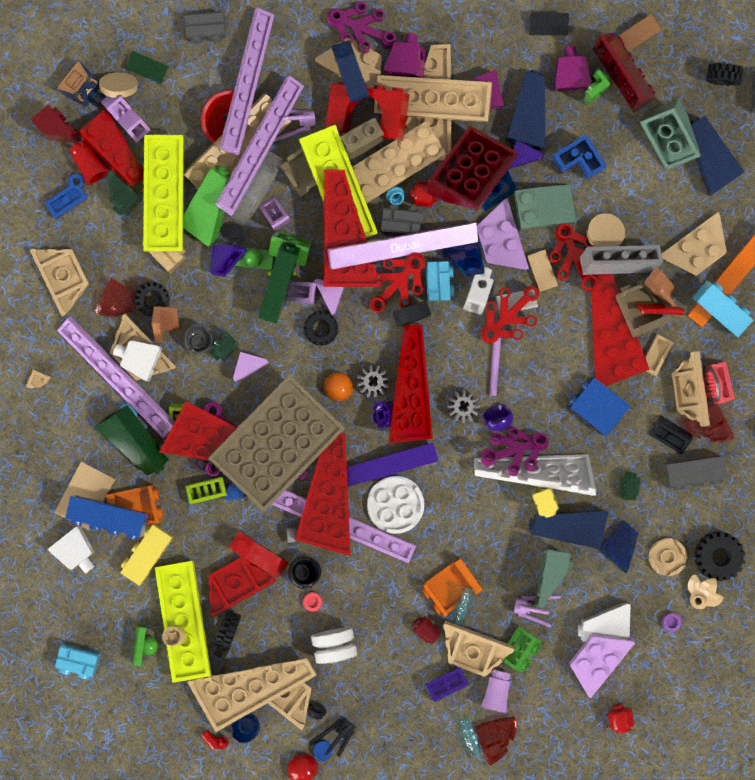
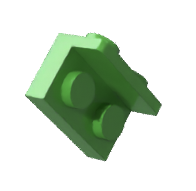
[583,69,610,106]
[503,626,542,673]

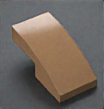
[619,14,662,52]

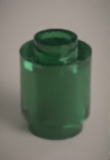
[620,472,641,500]

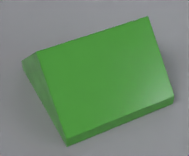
[268,230,314,266]

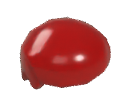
[287,753,318,780]

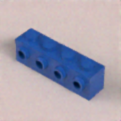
[65,495,150,540]

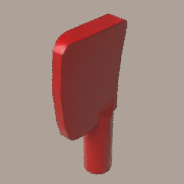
[636,302,684,315]

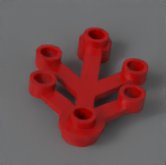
[549,223,597,292]
[370,252,426,313]
[480,285,539,344]

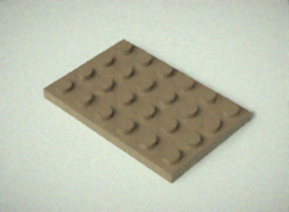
[208,374,345,512]

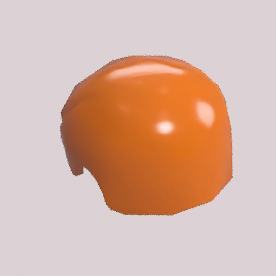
[323,372,354,402]

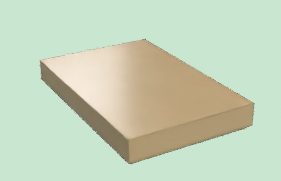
[54,461,116,530]

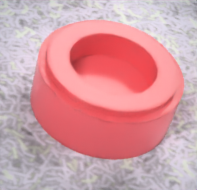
[303,592,322,612]

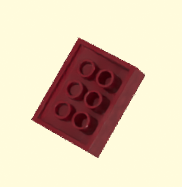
[593,33,655,113]
[427,125,519,210]

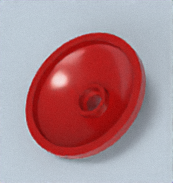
[200,90,253,143]

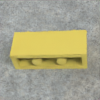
[120,524,174,586]

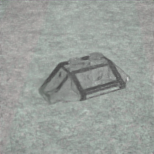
[228,151,283,225]

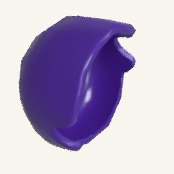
[482,404,513,431]

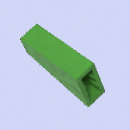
[183,165,231,247]

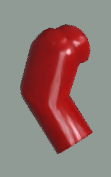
[201,730,229,749]

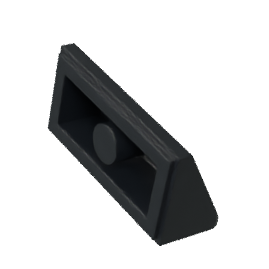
[530,13,569,35]
[649,415,693,454]

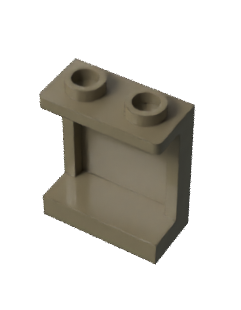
[341,117,384,160]
[615,278,673,338]

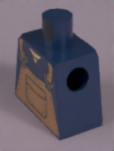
[56,60,105,107]

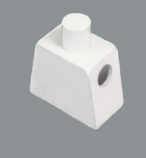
[463,267,494,315]
[113,340,162,382]
[48,526,95,574]

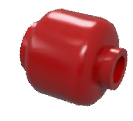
[410,182,438,207]
[607,704,635,734]

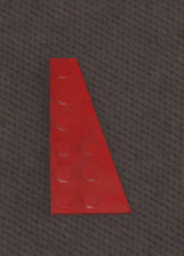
[388,324,433,443]

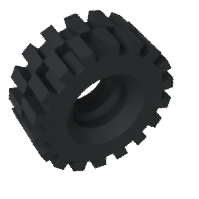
[694,532,746,581]

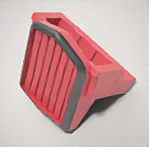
[702,362,735,404]

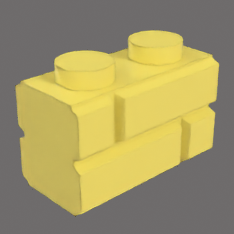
[532,486,558,518]

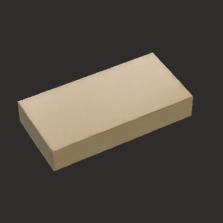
[527,250,558,292]
[645,334,674,376]

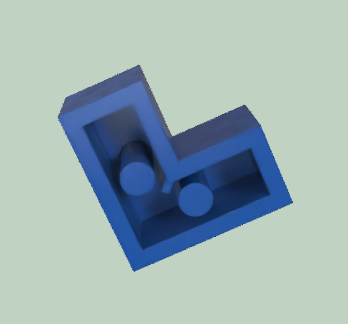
[551,134,607,180]

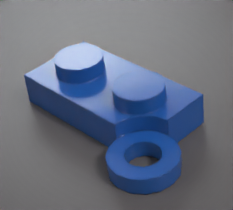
[45,174,88,219]

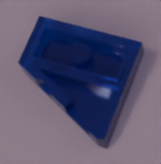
[442,244,484,276]
[599,520,638,573]

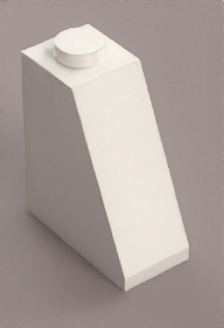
[578,602,630,642]

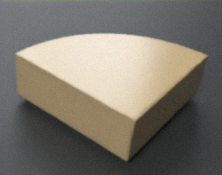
[25,369,51,388]

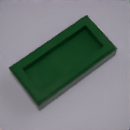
[125,51,168,84]

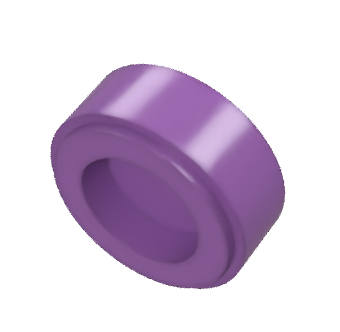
[661,612,682,632]

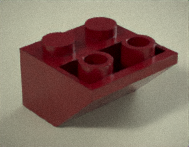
[31,104,80,143]

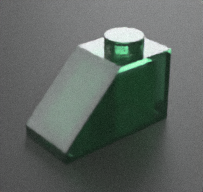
[108,172,142,216]

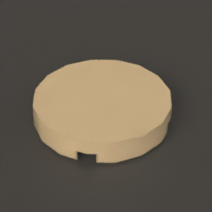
[99,72,138,98]
[587,213,625,247]
[648,538,687,576]

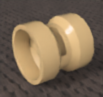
[162,626,186,646]

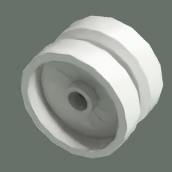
[311,627,357,664]

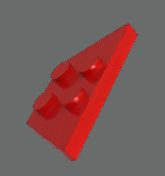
[208,557,277,618]

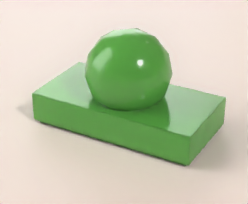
[235,248,274,270]
[132,625,158,666]

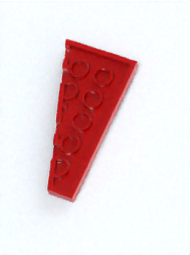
[323,170,382,287]
[590,274,650,386]
[159,401,238,461]
[295,433,351,556]

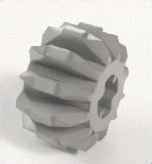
[357,365,389,398]
[447,390,480,423]

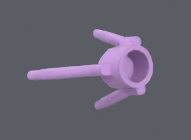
[274,110,316,142]
[514,595,561,627]

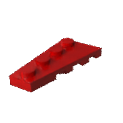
[78,108,144,189]

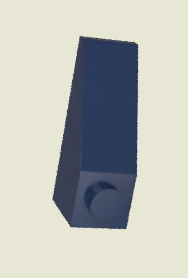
[331,40,369,103]

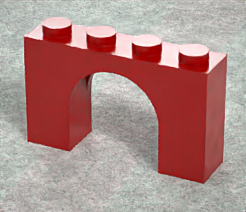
[325,81,410,141]

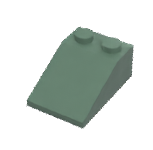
[640,98,701,170]
[514,184,576,231]
[534,550,573,608]

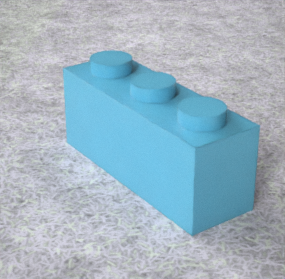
[692,280,753,337]

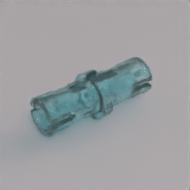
[452,587,474,627]
[458,717,484,758]

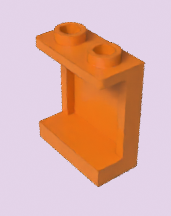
[106,485,164,525]
[422,557,483,617]

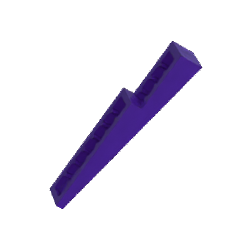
[347,443,439,487]

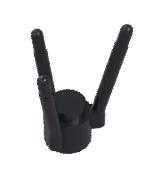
[309,718,356,757]

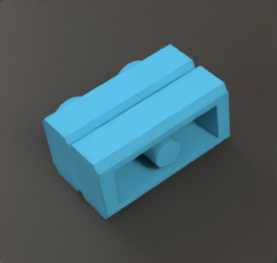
[426,261,454,302]
[55,643,101,679]

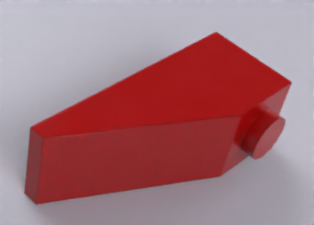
[228,530,288,579]

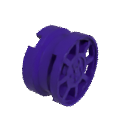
[372,401,394,429]

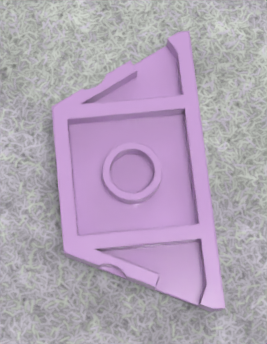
[476,199,529,270]
[570,633,635,698]

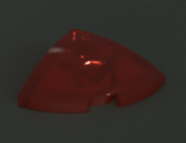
[94,278,146,317]
[682,403,735,443]
[475,717,516,766]

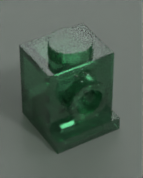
[210,331,240,361]

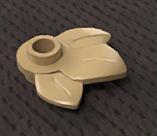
[688,574,724,609]

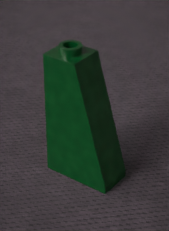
[258,242,301,324]
[95,405,169,476]

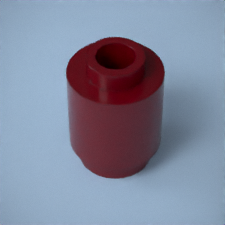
[412,616,441,644]

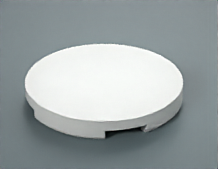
[367,476,424,534]

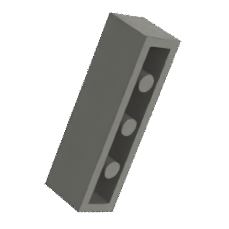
[580,245,663,275]

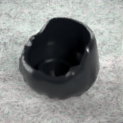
[288,556,322,589]

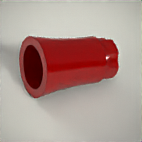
[69,141,109,185]

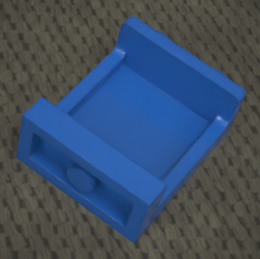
[569,378,631,437]

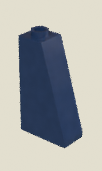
[506,70,545,151]
[690,116,744,196]
[528,510,608,549]

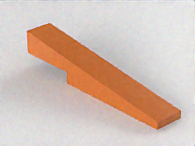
[687,233,755,328]

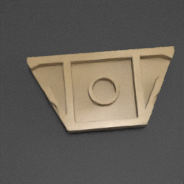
[314,38,382,88]
[662,212,727,276]
[30,249,90,317]
[110,314,176,381]
[672,351,710,427]
[443,621,515,677]
[268,682,312,730]

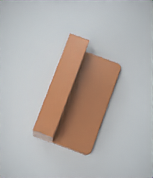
[644,267,677,307]
[152,307,180,344]

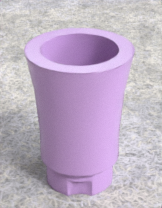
[480,669,511,713]

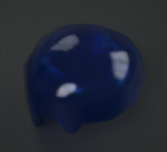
[231,713,260,743]

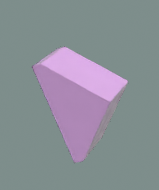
[259,196,291,231]
[314,279,344,316]
[287,282,317,304]
[233,352,269,382]

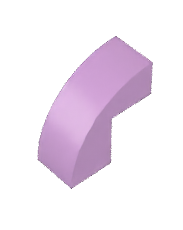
[101,95,151,143]

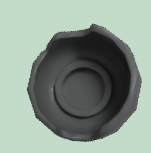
[184,324,213,354]

